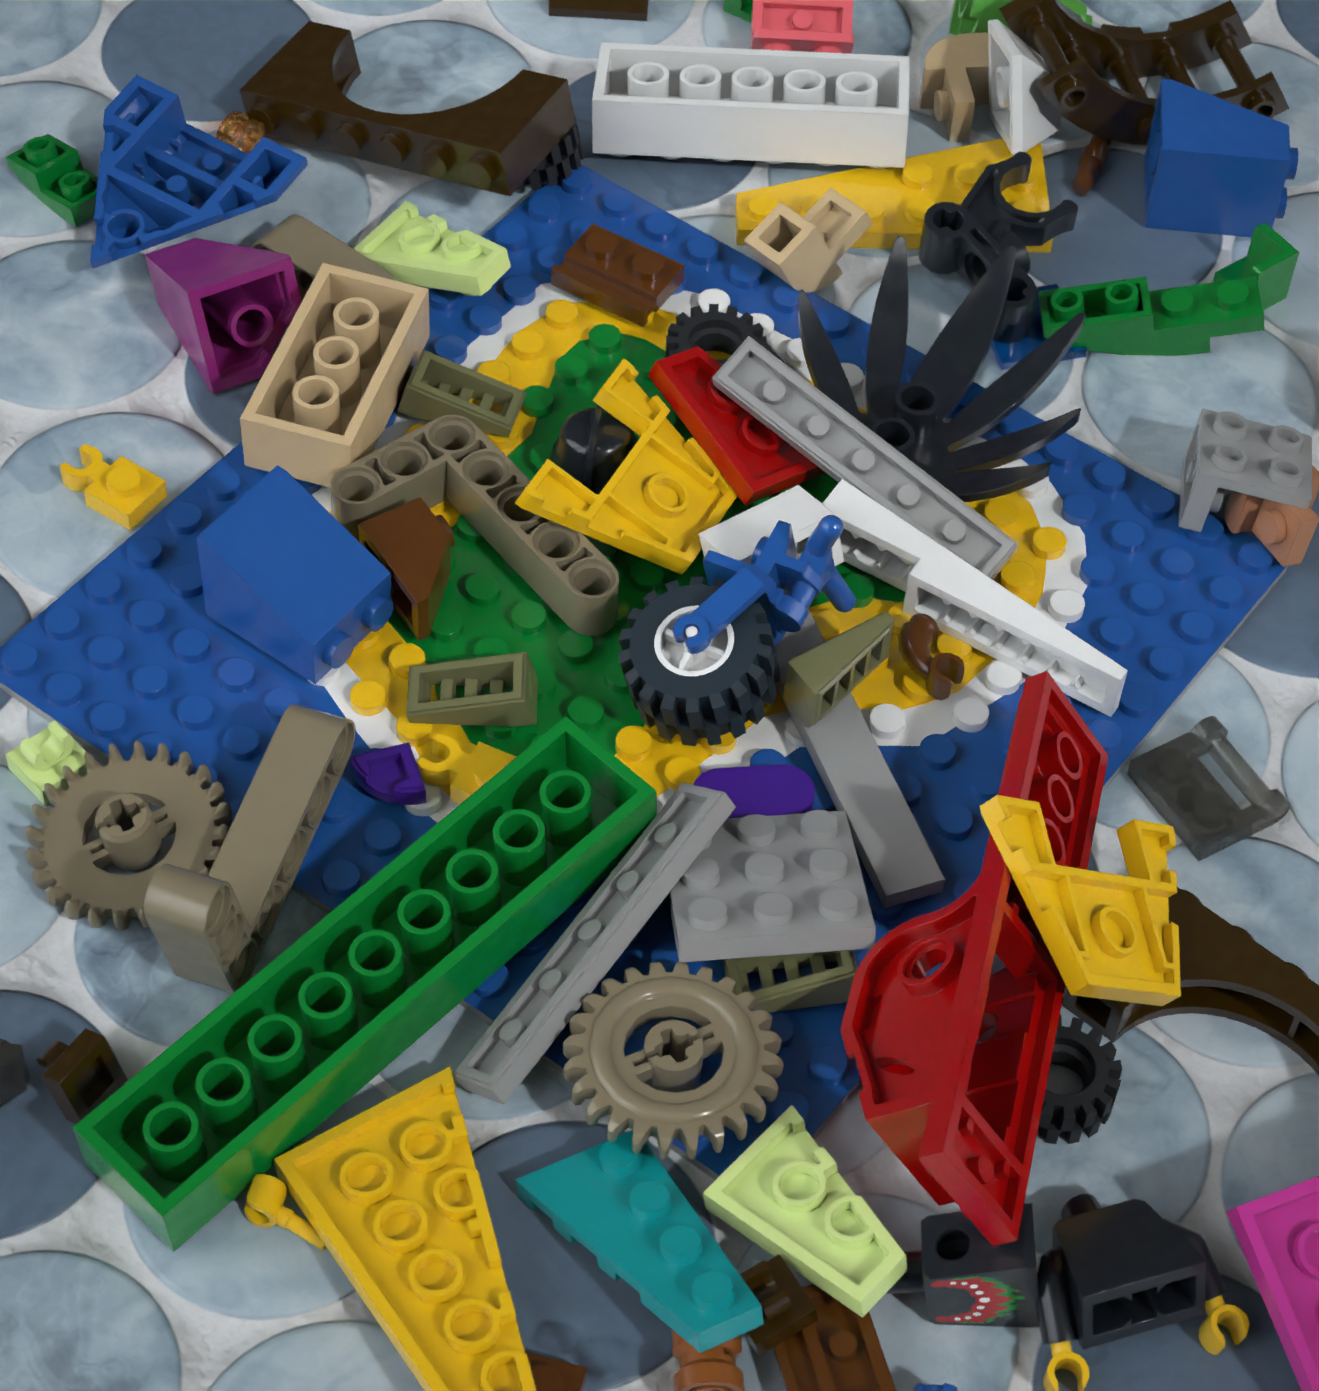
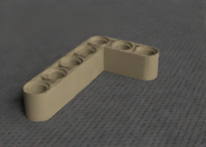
[330,415,619,636]
[144,704,356,993]

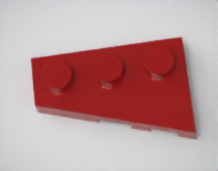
[648,346,826,506]

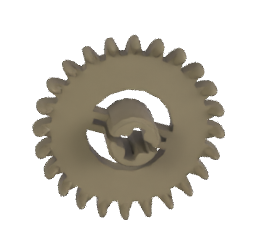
[25,740,233,931]
[563,961,783,1160]

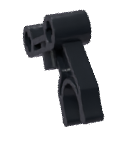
[919,151,1078,344]

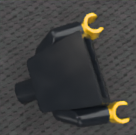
[1036,1194,1250,1391]

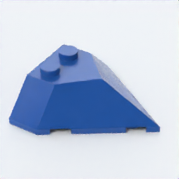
[90,75,308,269]

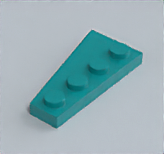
[515,1130,764,1353]

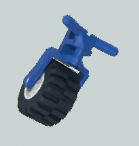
[618,515,856,746]

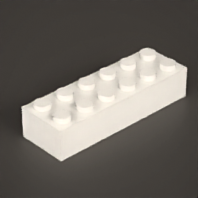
[592,42,910,169]

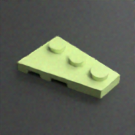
[353,201,511,296]
[703,1105,907,1318]

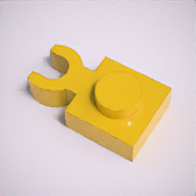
[60,444,168,531]
[417,734,516,804]

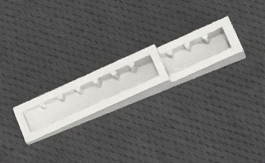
[822,479,1128,717]

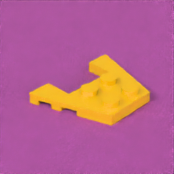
[515,359,738,575]
[979,795,1181,1006]

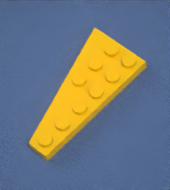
[735,138,1053,253]
[274,1066,537,1391]

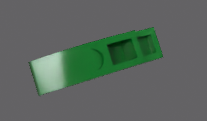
[1038,276,1264,356]

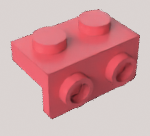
[751,0,854,54]

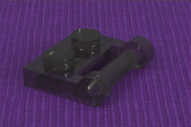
[1127,716,1291,861]

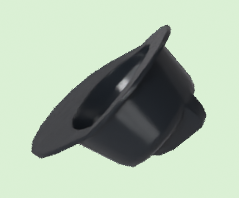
[550,405,639,495]

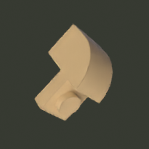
[919,32,989,142]
[744,188,873,293]

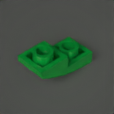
[5,134,98,227]

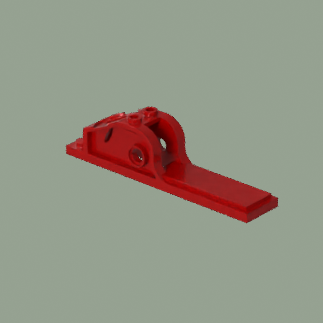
[840,671,1109,1246]

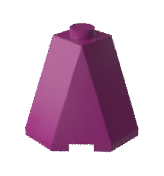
[145,238,302,394]

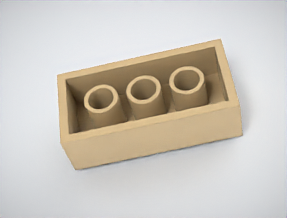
[240,263,430,487]

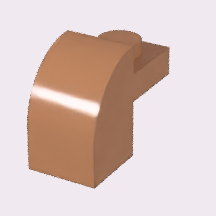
[1224,465,1319,566]

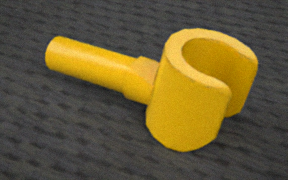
[244,1174,326,1251]

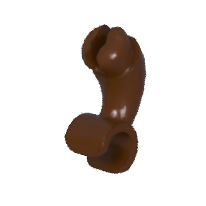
[898,613,965,701]

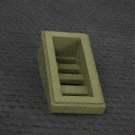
[397,349,527,437]
[783,612,895,728]
[406,652,538,727]
[722,950,860,1013]

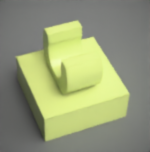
[6,720,88,806]

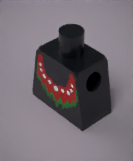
[886,1203,1039,1328]

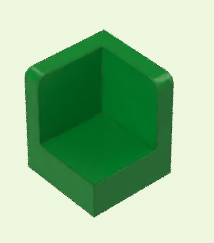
[1213,223,1299,310]

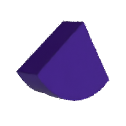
[349,742,427,805]

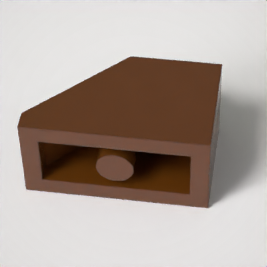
[358,497,455,641]

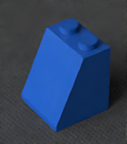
[1144,78,1298,238]
[196,465,393,684]

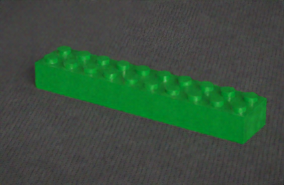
[72,716,657,1252]

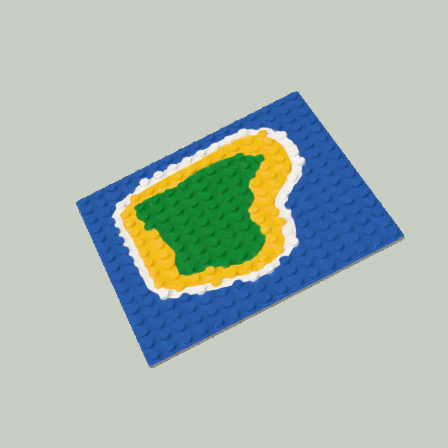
[0,164,1288,1180]

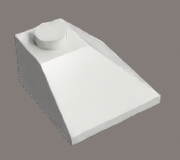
[988,19,1061,155]

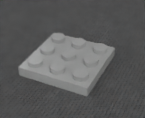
[668,810,876,963]

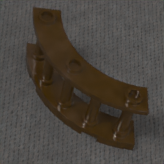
[999,0,1290,145]

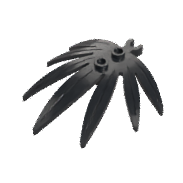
[757,236,1086,502]

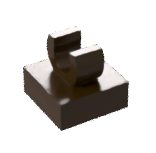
[36,1028,128,1124]
[740,1254,819,1356]

